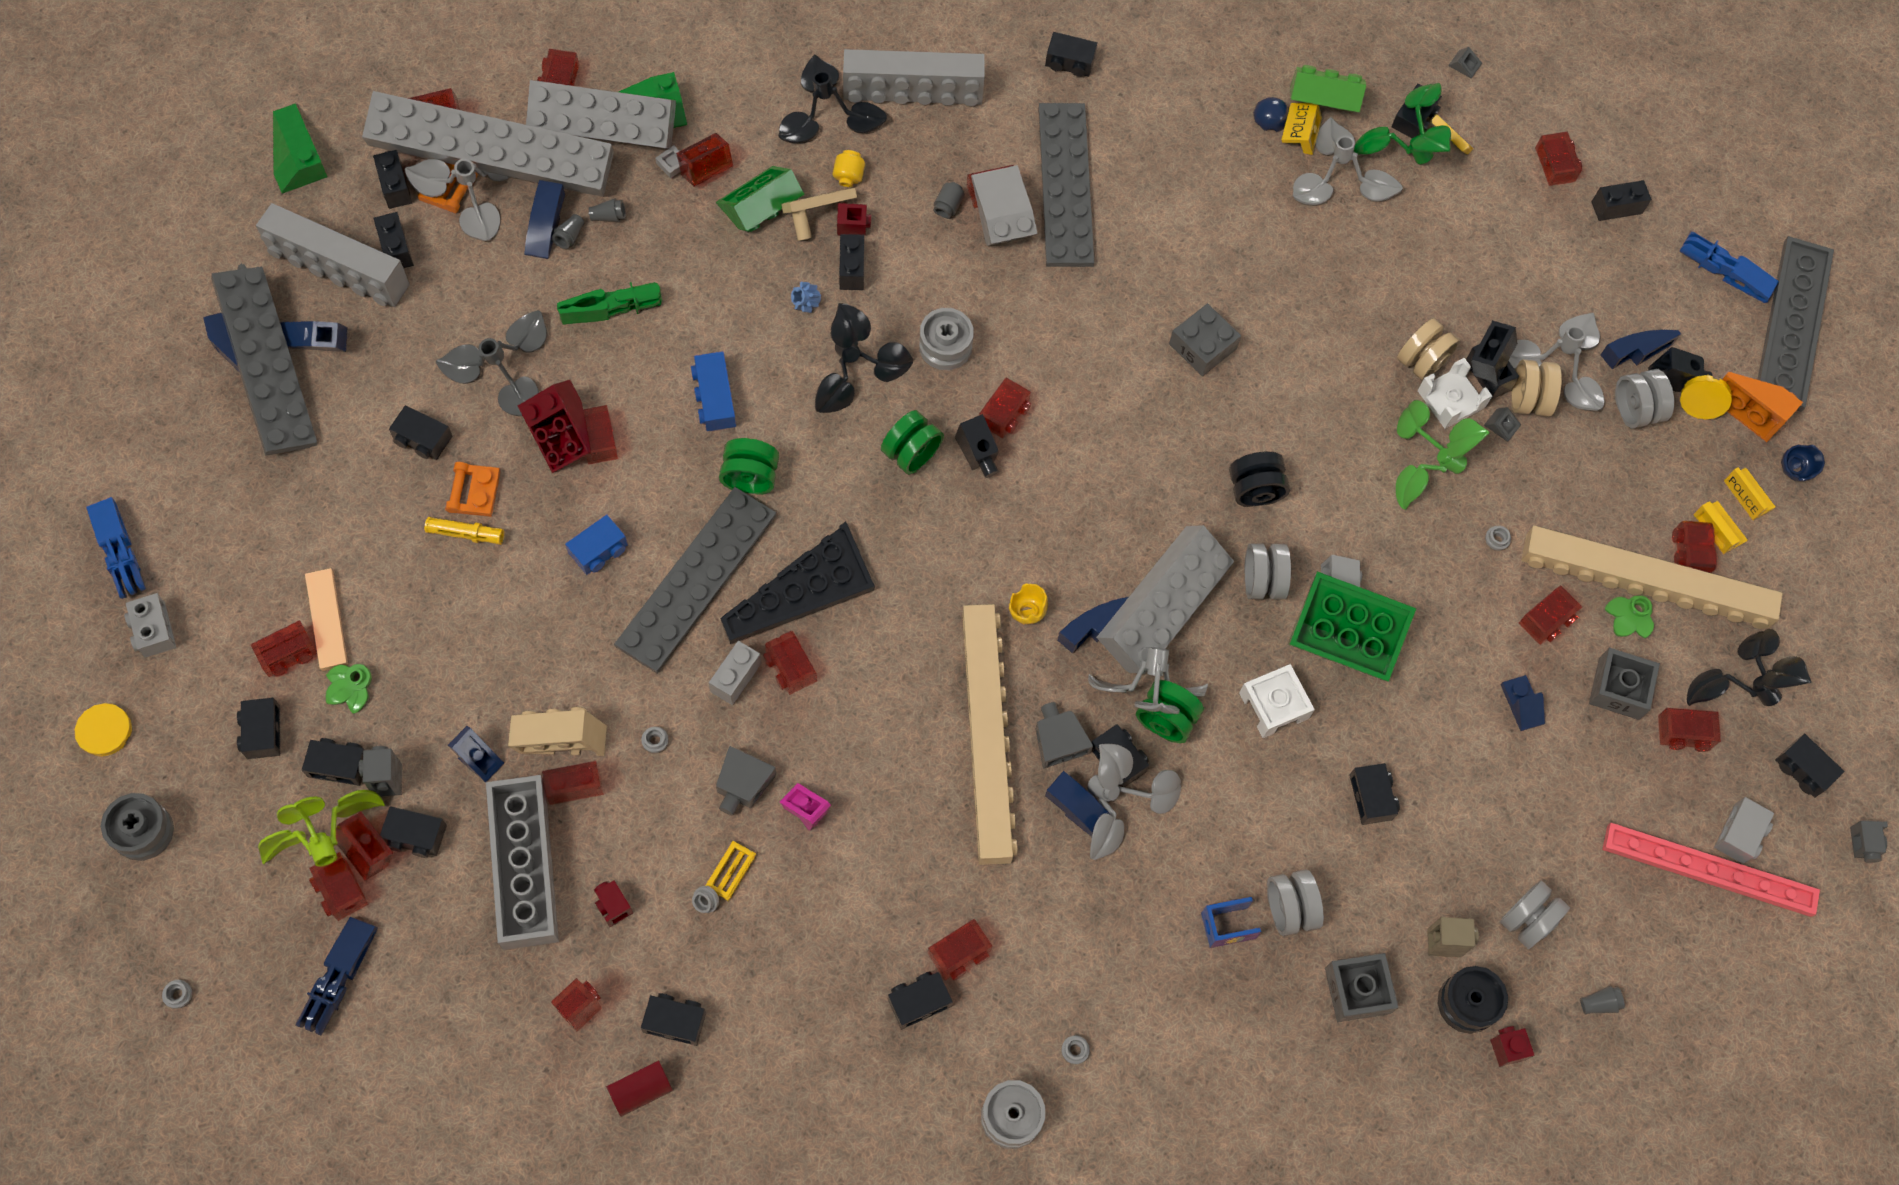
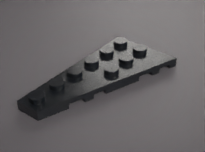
[720,521,875,644]

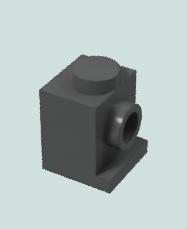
[1850,821,1888,863]

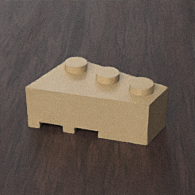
[508,707,607,756]

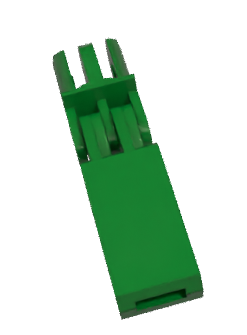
[557,282,662,325]

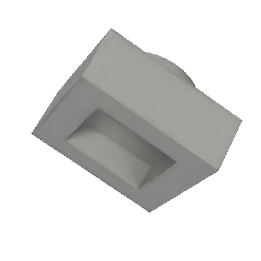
[655,146,689,179]

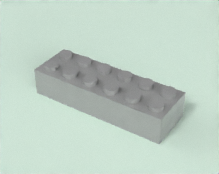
[843,49,985,106]
[526,80,676,148]
[256,203,410,308]
[1096,525,1234,674]
[486,775,559,950]

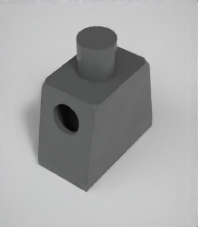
[1035,702,1093,769]
[716,746,776,816]

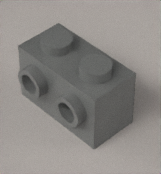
[359,746,402,797]

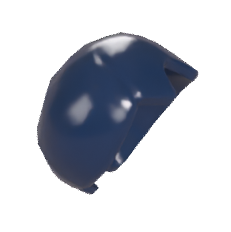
[1253,97,1289,132]
[1781,444,1825,481]

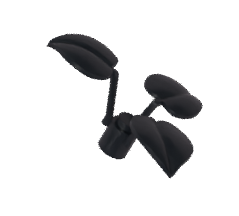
[778,54,887,143]
[815,303,913,413]
[1687,629,1812,706]

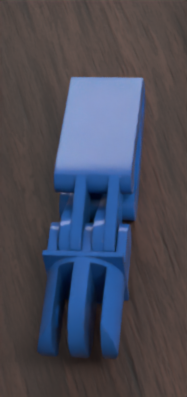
[1680,231,1779,303]
[86,497,146,599]

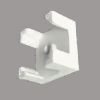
[1418,358,1492,429]
[1239,664,1315,738]

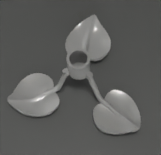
[1293,117,1403,205]
[405,159,510,241]
[1509,313,1604,411]
[1088,647,1208,714]
[1088,744,1181,860]

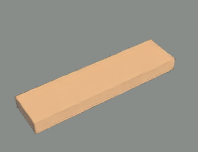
[305,568,348,671]

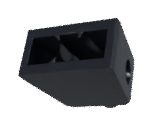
[1648,347,1712,392]
[955,414,999,478]

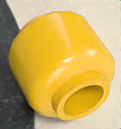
[832,150,865,188]

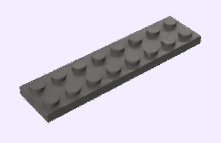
[1038,103,1094,267]
[1757,236,1834,412]
[211,266,317,456]
[614,487,777,674]

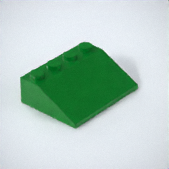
[1287,571,1417,682]

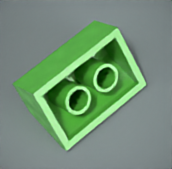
[1290,65,1366,112]

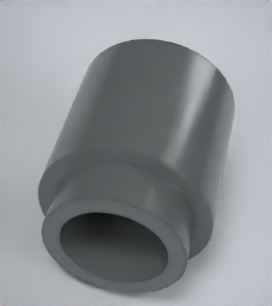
[933,182,965,219]

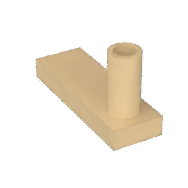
[781,188,857,240]

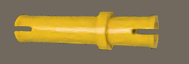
[424,517,505,545]

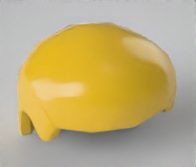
[1009,583,1048,625]

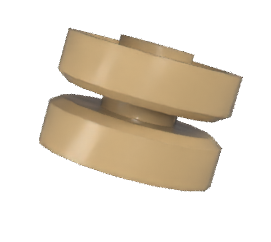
[1397,318,1460,381]
[1512,359,1561,417]

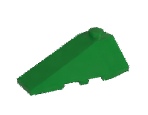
[618,72,687,128]
[273,103,328,194]

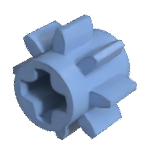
[791,282,821,313]

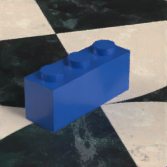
[691,351,736,431]

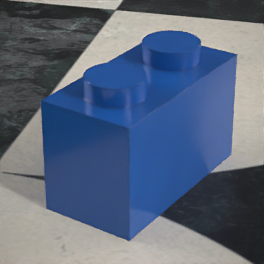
[565,514,628,575]

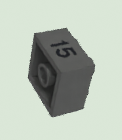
[1169,303,1241,377]
[1589,647,1660,720]
[1325,953,1398,1022]

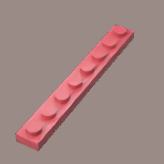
[1602,823,1820,917]

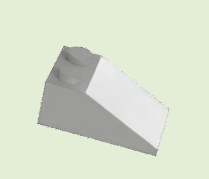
[971,165,1038,246]

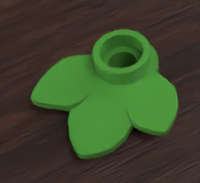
[1605,596,1654,639]
[326,664,372,714]

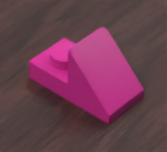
[780,783,831,831]

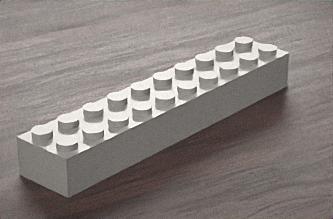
[362,91,614,197]

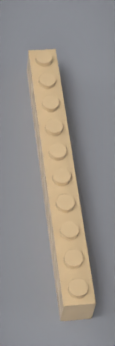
[1521,525,1782,629]
[962,604,1017,865]

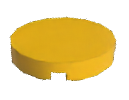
[1680,375,1732,420]
[74,703,132,757]

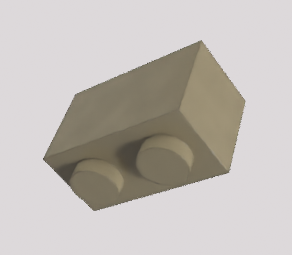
[1427,917,1479,958]

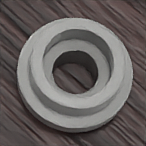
[1485,526,1511,551]
[641,727,668,753]
[692,886,719,913]
[162,980,192,1009]
[1061,1036,1090,1064]

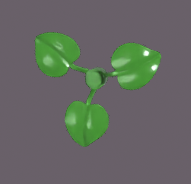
[1396,400,1490,510]

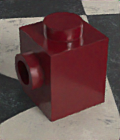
[1490,1026,1535,1067]

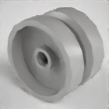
[919,308,974,370]
[1615,369,1674,428]
[1244,544,1291,599]
[1267,869,1324,936]
[1499,880,1570,950]
[981,1080,1045,1149]

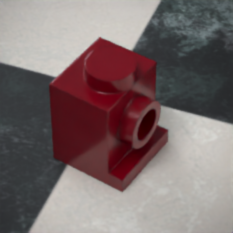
[837,203,871,236]
[594,880,633,928]

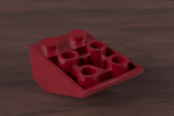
[517,380,591,473]

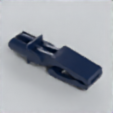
[295,917,378,1036]

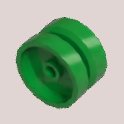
[881,410,944,475]
[719,438,779,495]
[1135,680,1204,744]

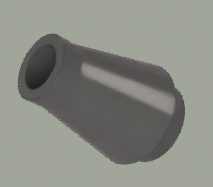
[588,198,626,222]
[552,214,584,249]
[1580,986,1625,1015]

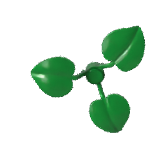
[1354,83,1451,164]

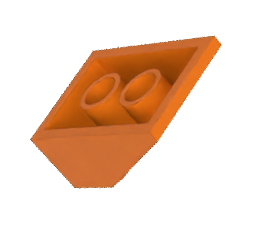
[1722,372,1803,442]

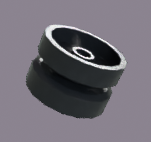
[1229,451,1290,507]
[1437,966,1508,1034]

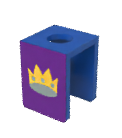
[1201,897,1261,948]

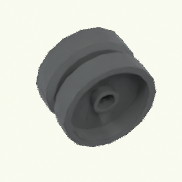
[100,793,174,861]

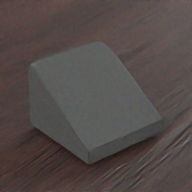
[1448,47,1482,78]
[1484,407,1521,442]

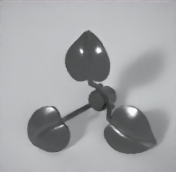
[436,310,547,416]

